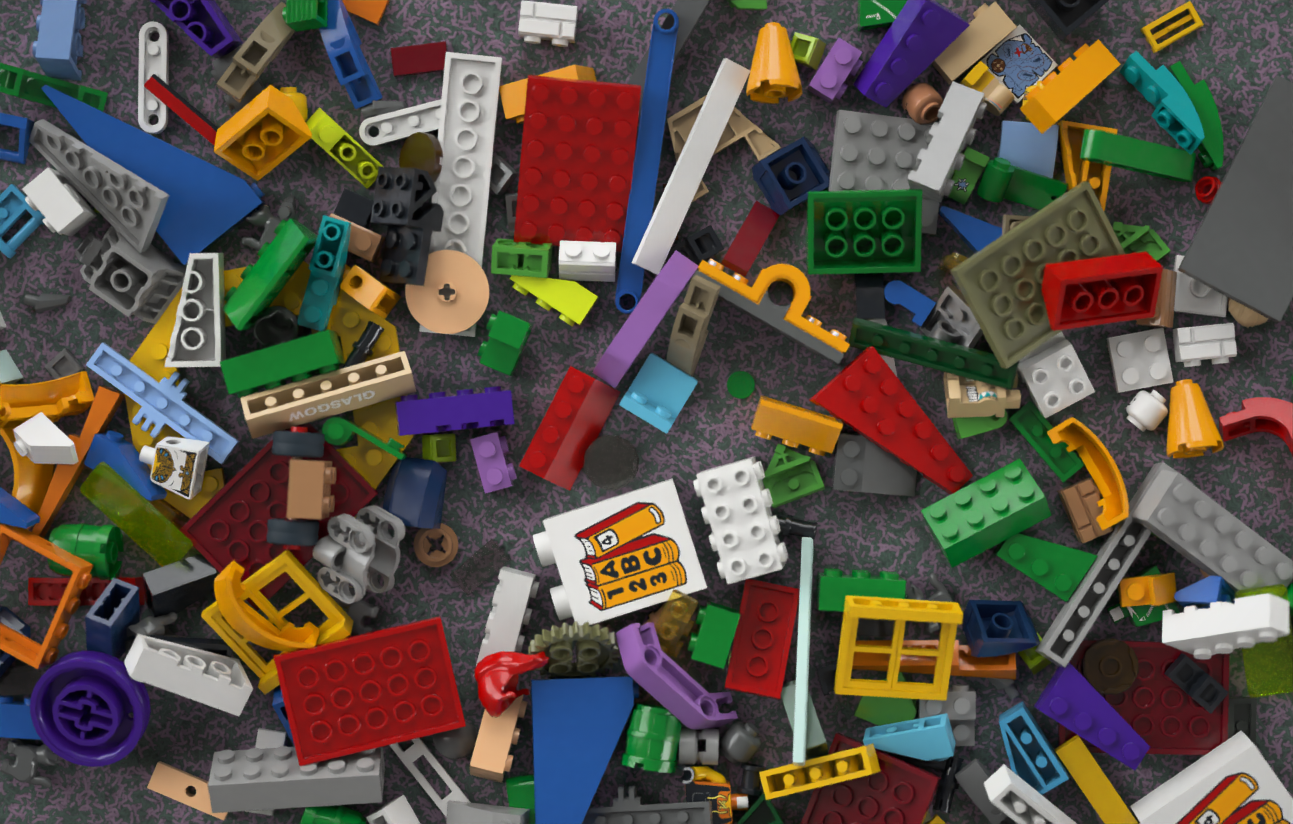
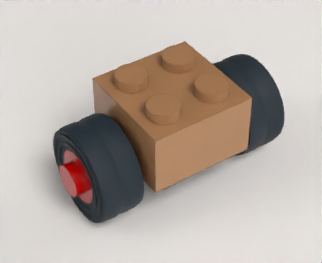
[267,427,336,550]

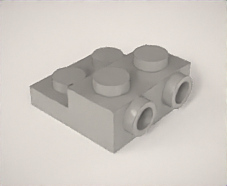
[917,684,976,746]

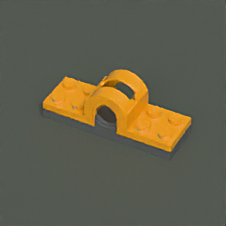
[692,259,850,365]

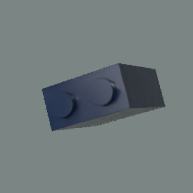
[85,578,140,659]

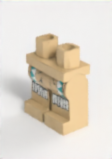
[943,372,1021,418]

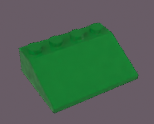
[806,189,922,275]
[223,218,317,331]

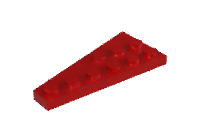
[810,346,973,494]

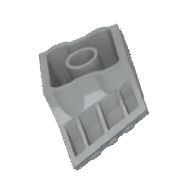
[80,225,187,324]

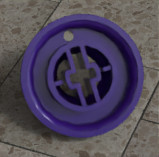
[30,651,151,767]

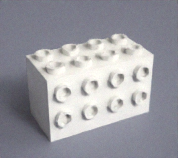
[693,456,789,584]

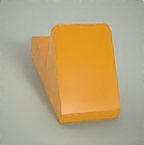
[1118,573,1177,607]

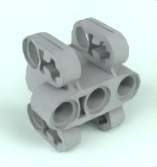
[313,505,405,604]

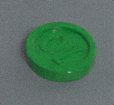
[727,371,755,399]

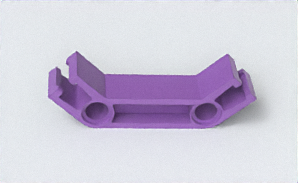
[592,251,698,388]
[615,622,738,730]

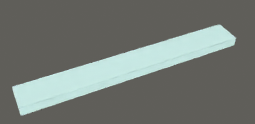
[793,537,814,766]

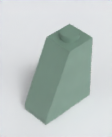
[781,680,829,760]

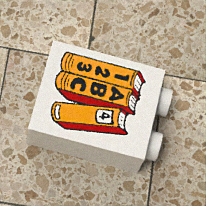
[533,478,707,626]
[1130,730,1293,824]

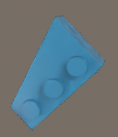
[999,701,1069,795]

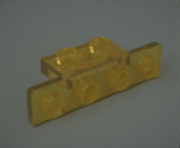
[655,589,698,658]

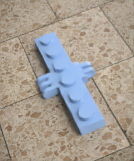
[86,342,240,464]

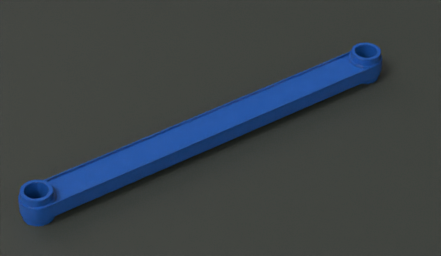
[615,9,679,314]

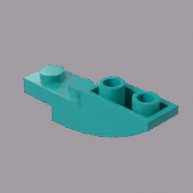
[1119,51,1205,155]
[297,215,351,332]

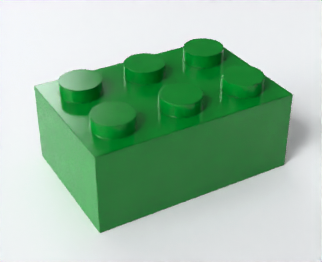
[816,568,906,612]

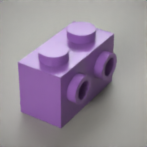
[807,38,863,104]
[470,432,517,493]

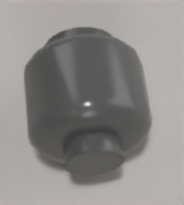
[720,722,762,764]

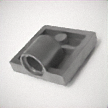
[920,285,983,348]

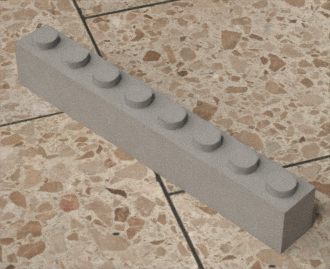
[1035,462,1186,667]

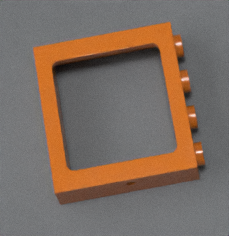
[0,523,93,669]

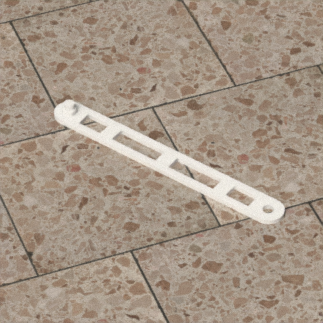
[389,738,471,818]

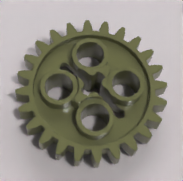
[528,621,620,679]

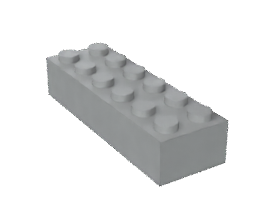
[1131,470,1293,598]
[208,746,385,813]

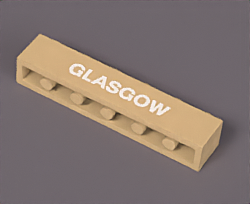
[240,351,416,439]

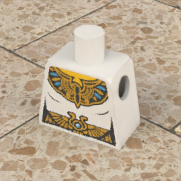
[139,436,210,500]

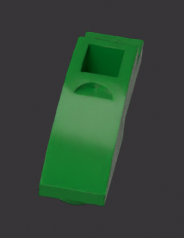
[1167,61,1224,171]

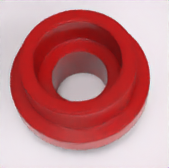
[1195,176,1222,204]

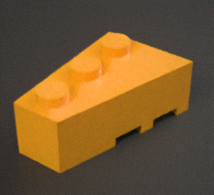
[499,65,596,124]
[1057,120,1118,211]

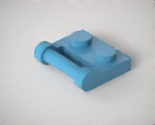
[0,184,45,259]

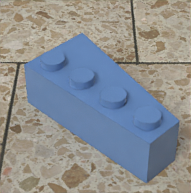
[32,0,87,81]

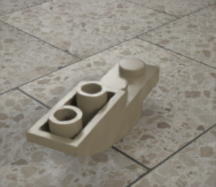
[216,1,295,102]
[666,275,721,377]

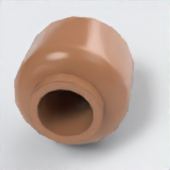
[902,83,943,125]

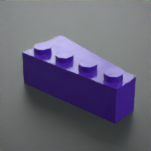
[150,0,243,58]
[853,0,970,108]
[395,386,514,436]
[1034,662,1150,771]

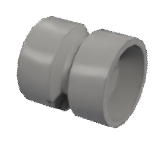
[679,728,719,765]

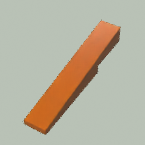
[32,386,125,538]
[852,640,1016,680]

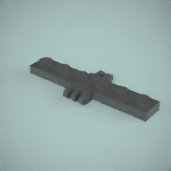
[582,785,713,824]

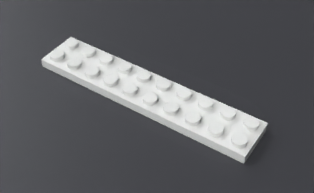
[419,52,503,337]

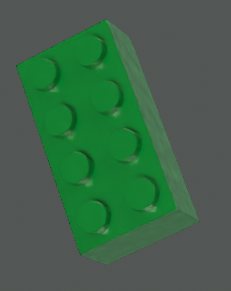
[220,330,345,399]
[921,458,1052,568]

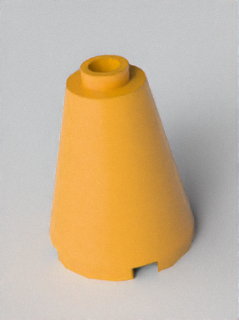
[746,22,802,104]
[1166,379,1224,459]

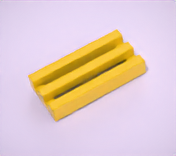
[1140,1,1204,53]

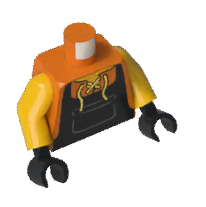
[675,764,748,824]

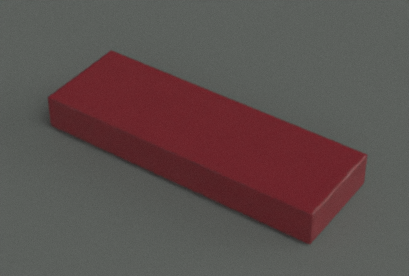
[721,201,780,277]

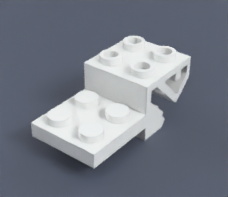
[1017,331,1095,418]

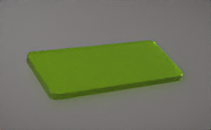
[80,462,193,567]
[1234,584,1293,697]

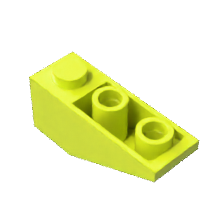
[306,107,384,189]
[509,275,599,327]

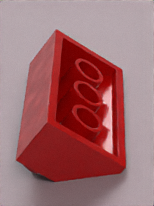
[1041,251,1163,331]
[519,366,621,491]

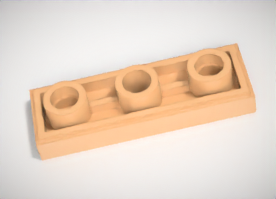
[147,761,228,821]

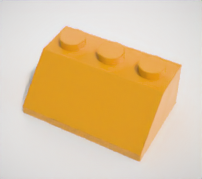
[214,84,312,181]
[751,395,843,456]

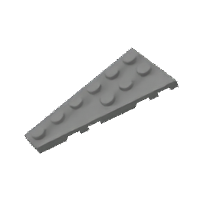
[29,119,169,254]

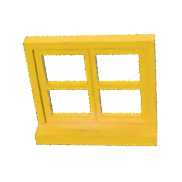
[201,549,354,695]
[834,595,963,701]

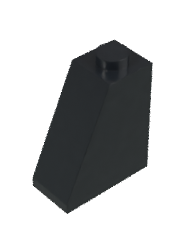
[143,553,220,617]

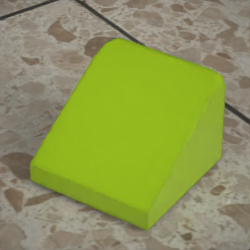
[791,32,826,70]
[422,434,457,462]
[1017,633,1052,675]

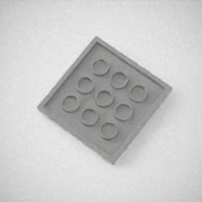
[828,110,939,235]

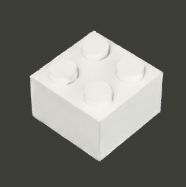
[22,167,97,237]

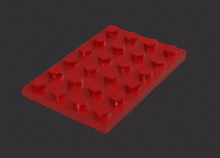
[514,75,641,252]
[273,616,466,766]

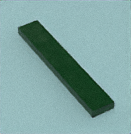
[849,317,1019,390]

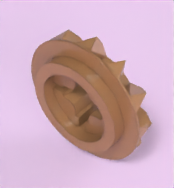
[414,523,458,567]

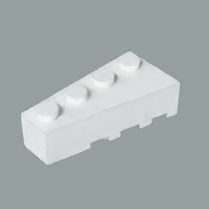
[1162,594,1289,660]

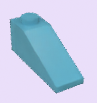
[863,713,956,761]

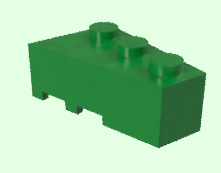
[992,533,1098,602]

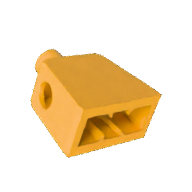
[339,264,401,319]

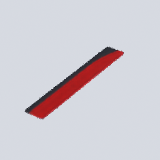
[144,74,218,146]

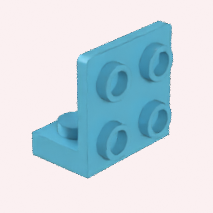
[619,353,698,434]

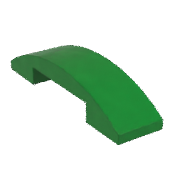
[0,63,108,111]

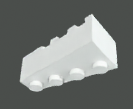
[164,253,226,367]
[476,566,539,665]
[124,634,253,716]

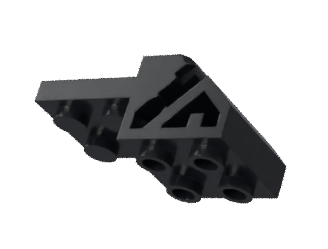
[371,167,444,286]

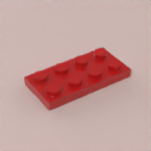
[724,579,800,700]

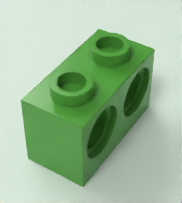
[491,238,552,278]

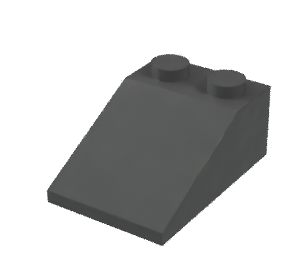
[831,434,917,497]

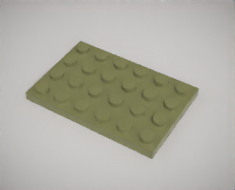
[950,181,1125,369]

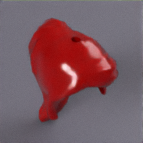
[474,651,549,718]

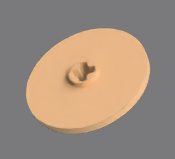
[405,250,490,334]

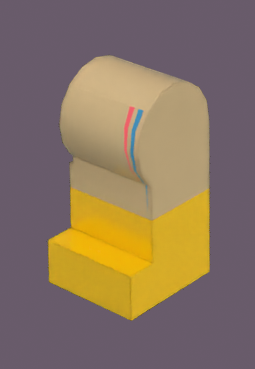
[959,61,1015,116]

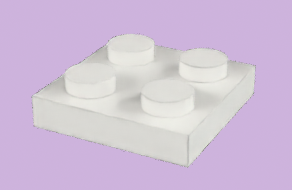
[1107,328,1174,393]

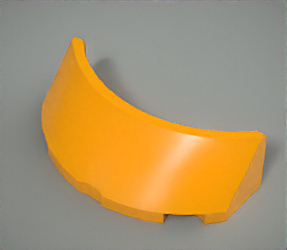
[0,371,94,429]
[1047,417,1129,531]
[0,428,55,530]
[214,560,320,651]

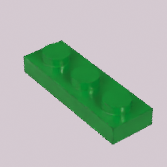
[1008,401,1085,483]

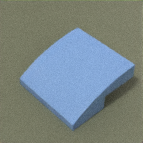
[997,121,1059,178]

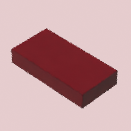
[390,41,447,77]

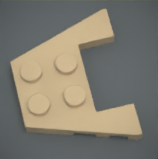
[667,95,781,203]

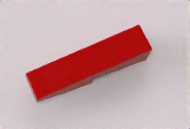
[28,577,145,606]

